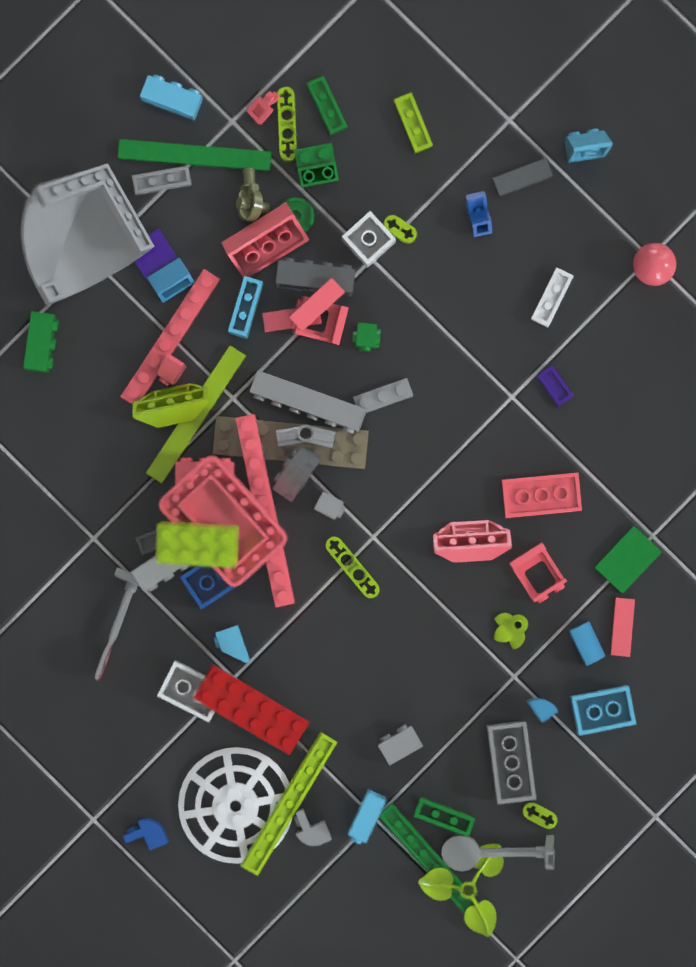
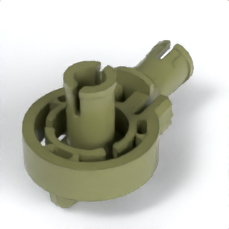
[236,168,270,222]

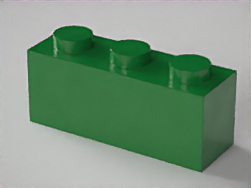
[23,311,59,373]
[413,796,475,837]

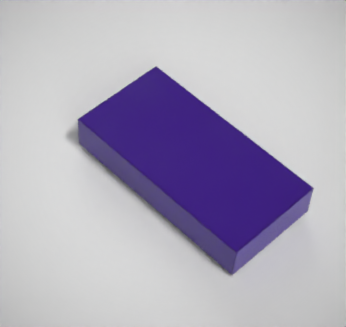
[536,365,574,407]

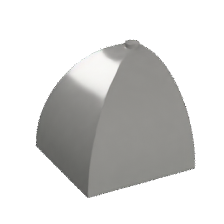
[21,163,155,305]

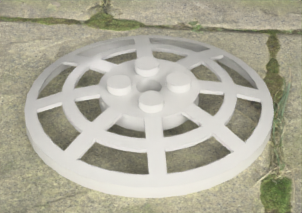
[178,747,292,864]

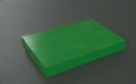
[594,526,662,594]

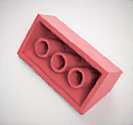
[221,202,309,278]

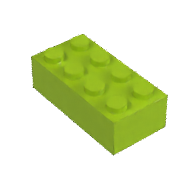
[156,521,239,568]

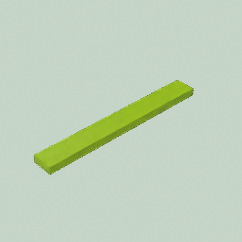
[146,345,246,484]
[240,732,337,876]

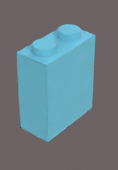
[348,789,386,844]

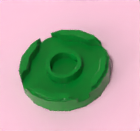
[280,197,315,233]

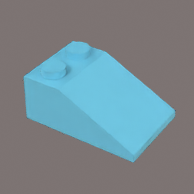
[564,129,613,163]

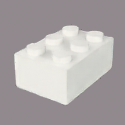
[157,660,215,722]

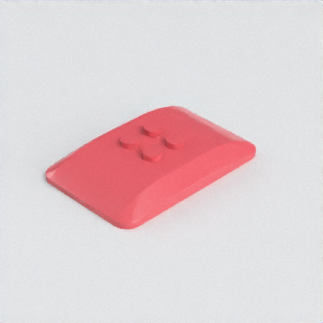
[159,456,287,586]

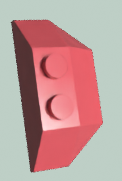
[433,520,512,563]

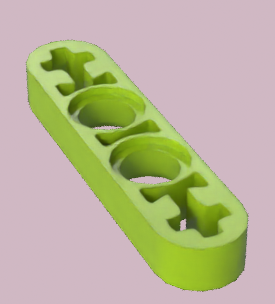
[277,87,297,162]
[326,537,380,598]

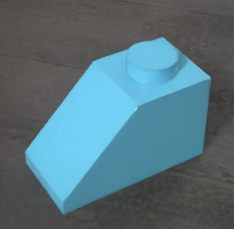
[213,625,250,663]

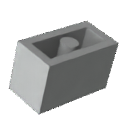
[314,492,345,520]
[378,724,423,766]

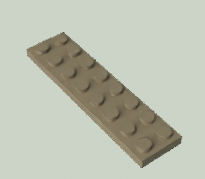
[213,416,369,469]

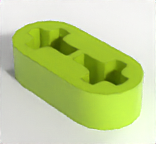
[384,215,417,244]
[522,802,557,829]

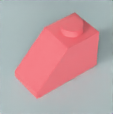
[157,353,186,386]

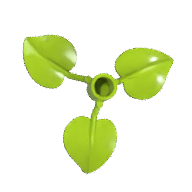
[419,843,504,937]

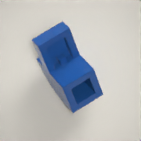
[466,191,493,237]
[123,818,169,850]

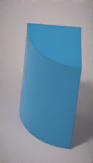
[147,258,195,303]
[568,621,606,666]
[526,698,558,722]

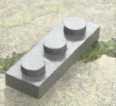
[353,378,413,413]

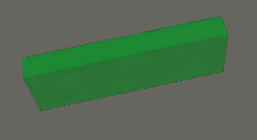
[306,76,348,136]

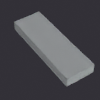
[132,166,192,195]

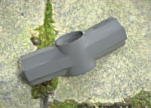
[276,425,336,448]

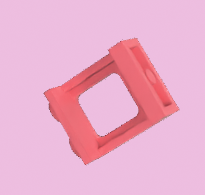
[291,296,348,345]
[508,543,567,603]

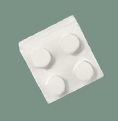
[342,211,396,268]

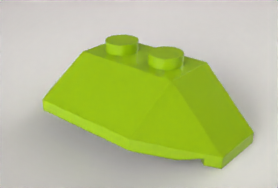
[133,383,208,428]

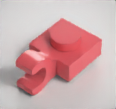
[246,91,280,124]

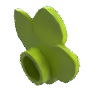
[494,613,528,649]

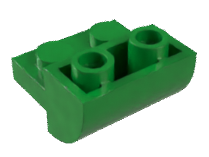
[294,143,339,188]

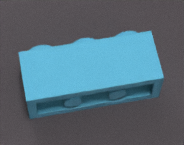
[140,75,203,121]
[228,276,264,339]

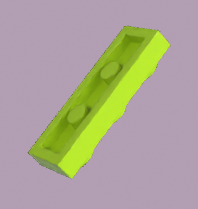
[394,92,433,153]

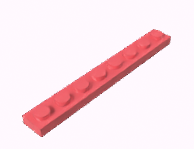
[120,269,220,405]

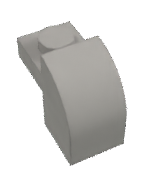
[294,808,332,846]

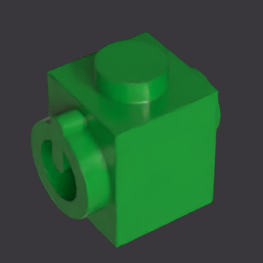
[352,323,381,352]

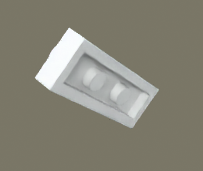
[531,268,573,328]

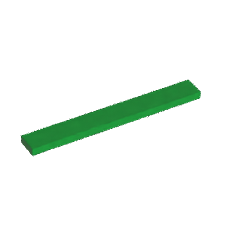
[118,139,271,172]
[379,802,480,915]

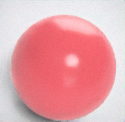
[633,243,676,286]

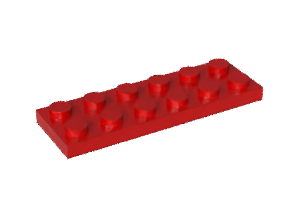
[192,664,309,755]

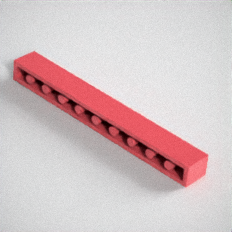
[235,414,295,607]

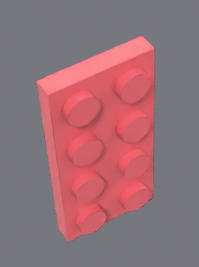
[501,473,582,518]

